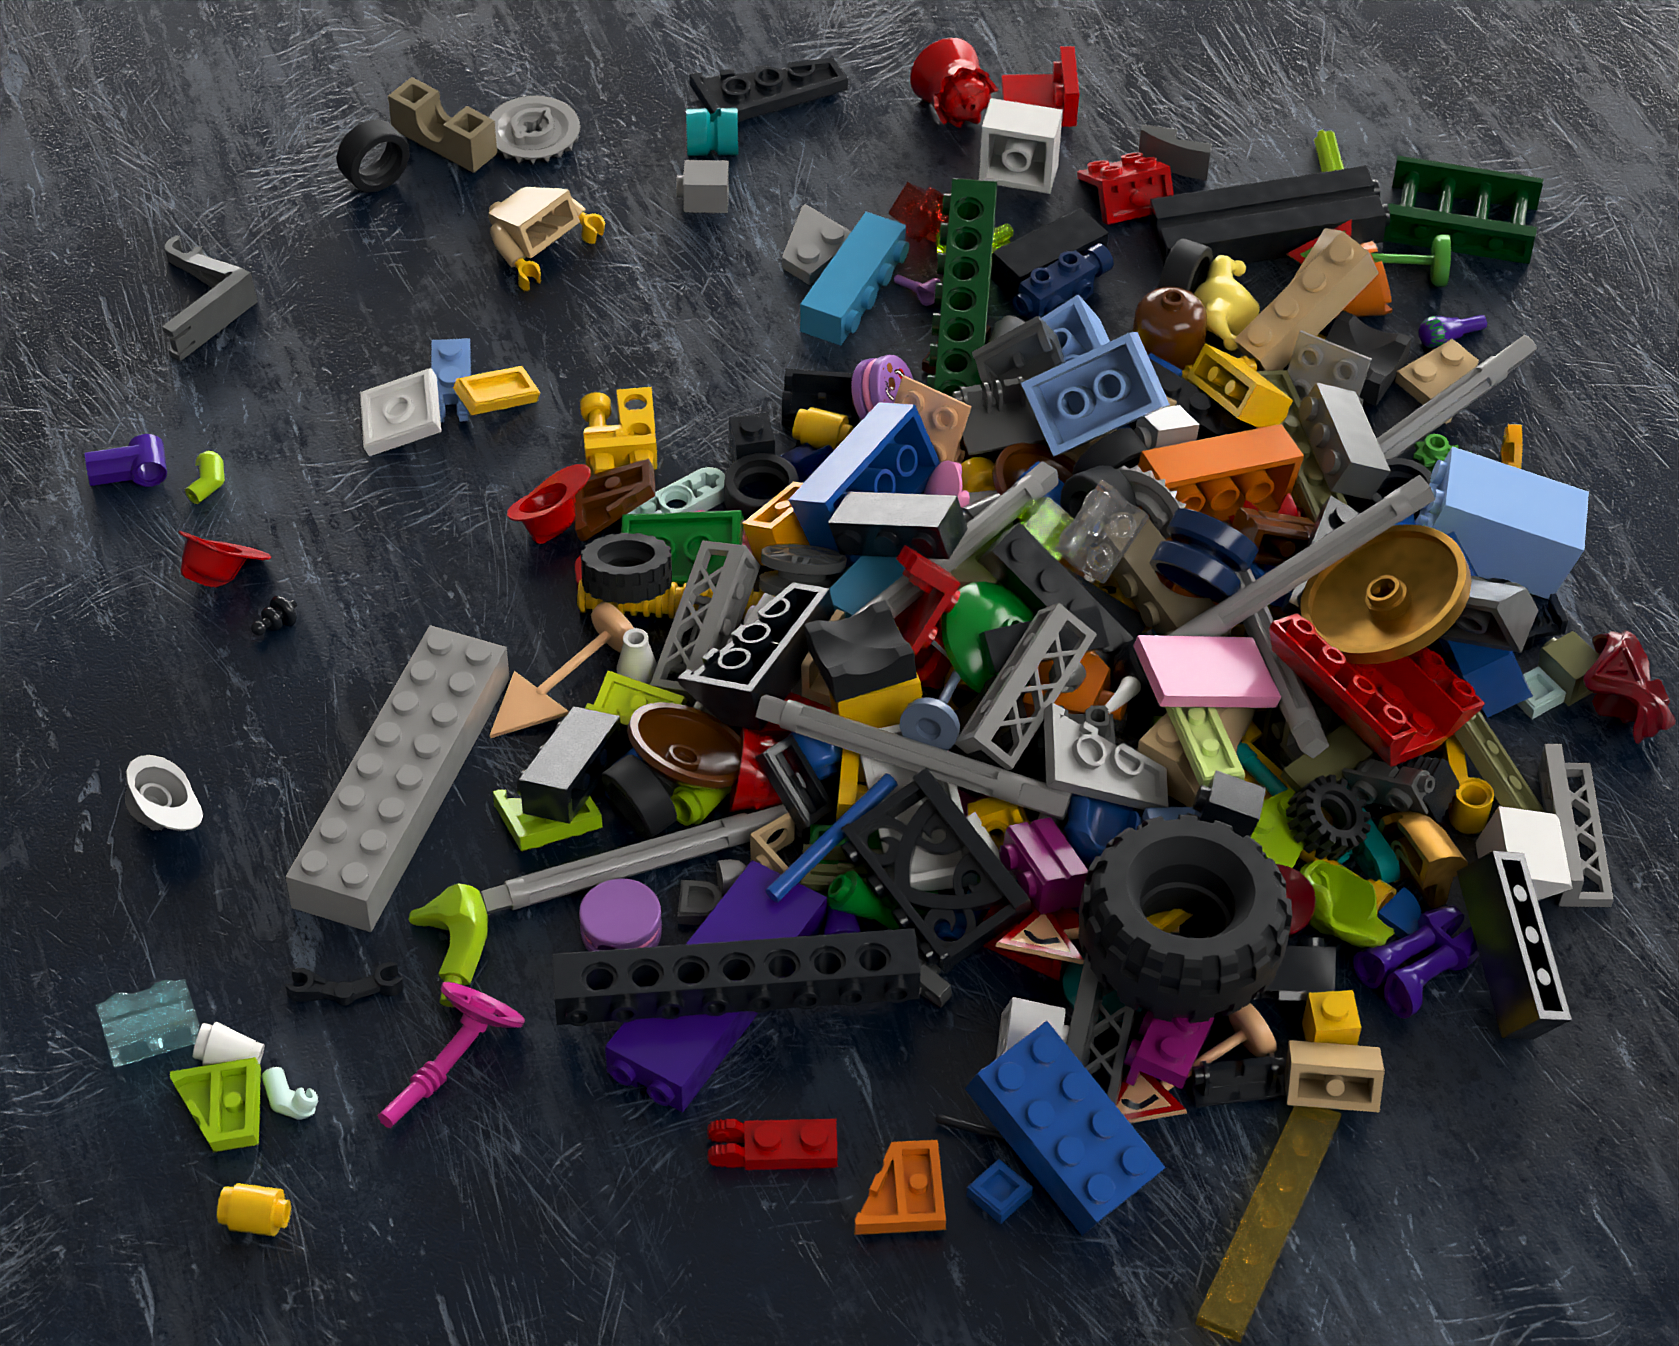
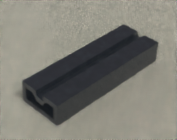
[1150,166,1390,267]

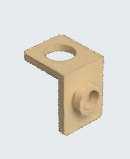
[750,813,795,874]

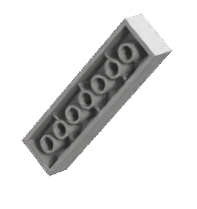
[286,625,510,932]

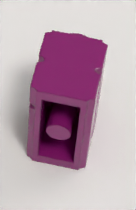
[999,817,1088,914]

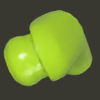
[185,451,225,504]

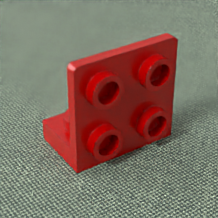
[1001,47,1079,127]
[1077,152,1174,225]
[896,545,961,656]

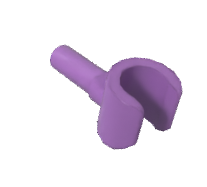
[894,274,941,306]

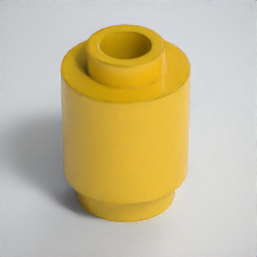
[792,407,853,453]
[217,1183,291,1236]

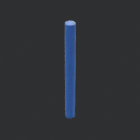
[765,773,898,903]

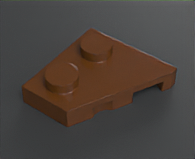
[575,459,656,542]

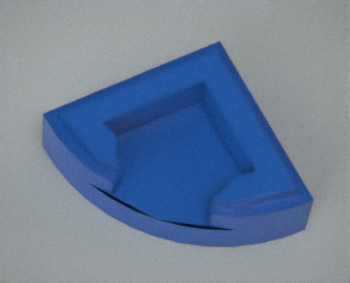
[1377,887,1421,939]

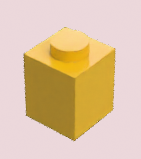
[1302,990,1361,1046]

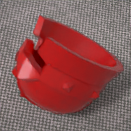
[729,727,796,812]

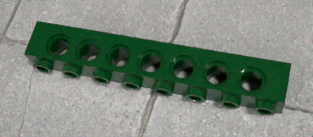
[927,178,997,440]

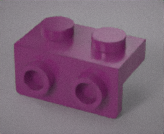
[1123,1011,1214,1089]

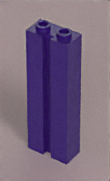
[605,860,827,1112]

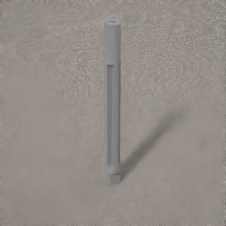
[1343,335,1537,495]
[851,461,1058,619]
[1167,475,1435,637]
[1235,568,1329,759]
[755,694,1073,820]
[481,804,788,914]

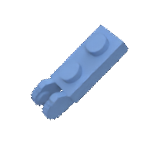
[431,338,471,422]

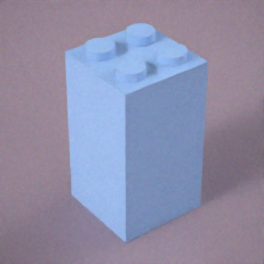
[1415,446,1589,599]

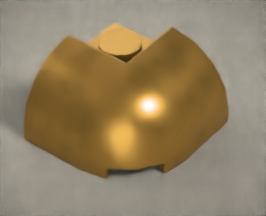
[1378,811,1468,909]

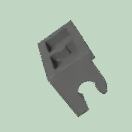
[972,315,1065,389]

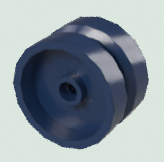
[1149,508,1259,603]

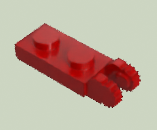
[707,1119,838,1170]

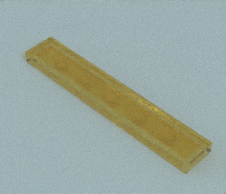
[1196,1106,1342,1342]

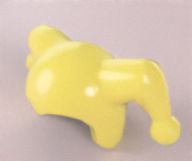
[1194,255,1260,351]

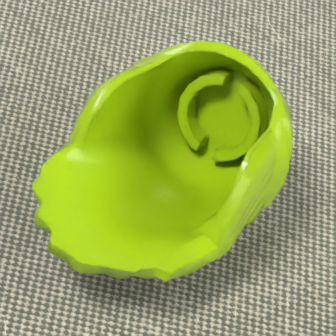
[1299,860,1394,948]

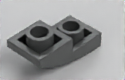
[1138,124,1212,180]

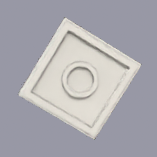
[360,368,441,456]

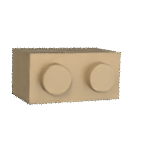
[1284,1040,1384,1112]

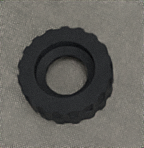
[581,533,672,604]

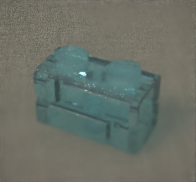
[96,978,200,1067]

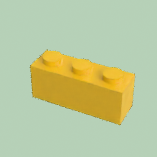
[1187,343,1293,428]

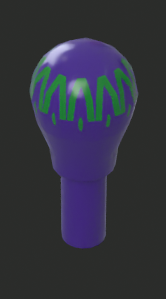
[1418,315,1487,349]

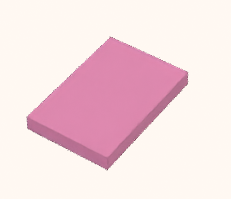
[1133,635,1281,708]

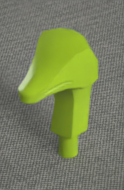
[408,883,488,1007]

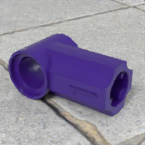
[85,434,167,487]

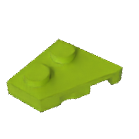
[170,1057,261,1152]

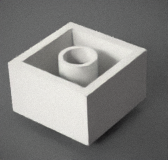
[979,98,1063,194]

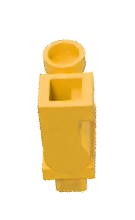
[580,387,657,475]

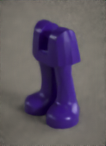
[1353,905,1479,1019]

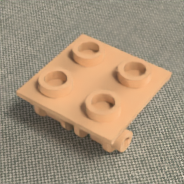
[894,376,972,464]

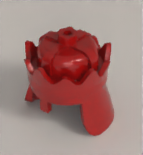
[910,38,998,127]

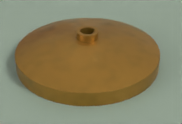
[1300,524,1471,664]

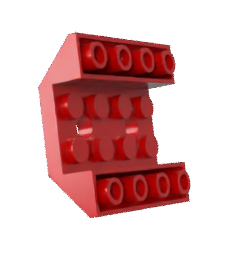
[1269,614,1486,767]

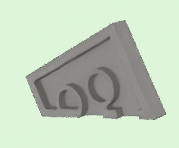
[1044,702,1168,810]

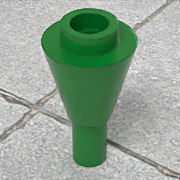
[828,870,899,930]

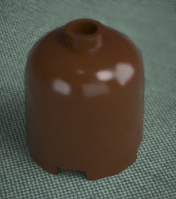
[1132,286,1207,370]

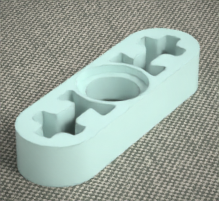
[628,467,725,514]

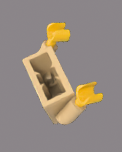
[488,187,605,291]

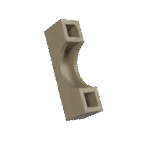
[1097,512,1232,637]

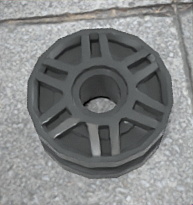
[759,544,847,596]

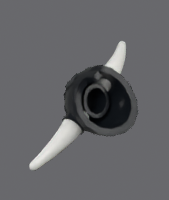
[1105,629,1158,714]

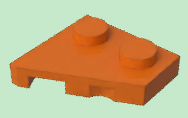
[855,1140,946,1235]

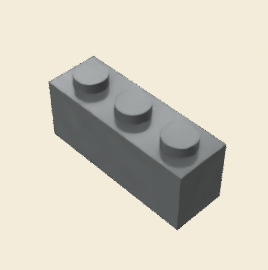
[1297,382,1391,500]

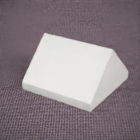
[1475,806,1573,900]

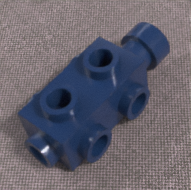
[1013,243,1114,320]

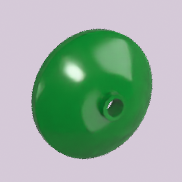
[941,581,1035,698]

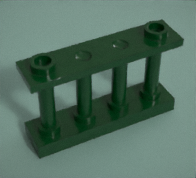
[1384,155,1544,264]

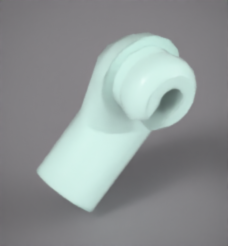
[262,1067,318,1120]

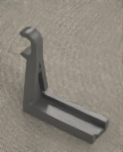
[162,235,258,361]

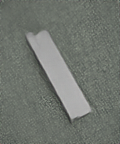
[650,541,761,709]
[954,602,1097,770]
[1538,744,1613,907]

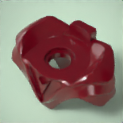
[1583,630,1676,744]

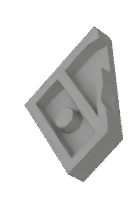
[782,204,851,285]

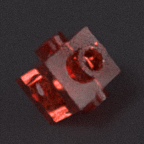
[888,182,949,243]

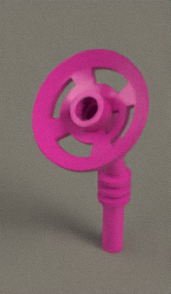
[378,982,525,1128]

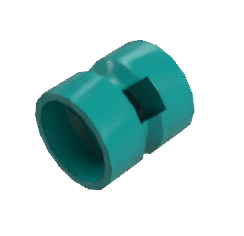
[686,108,738,156]

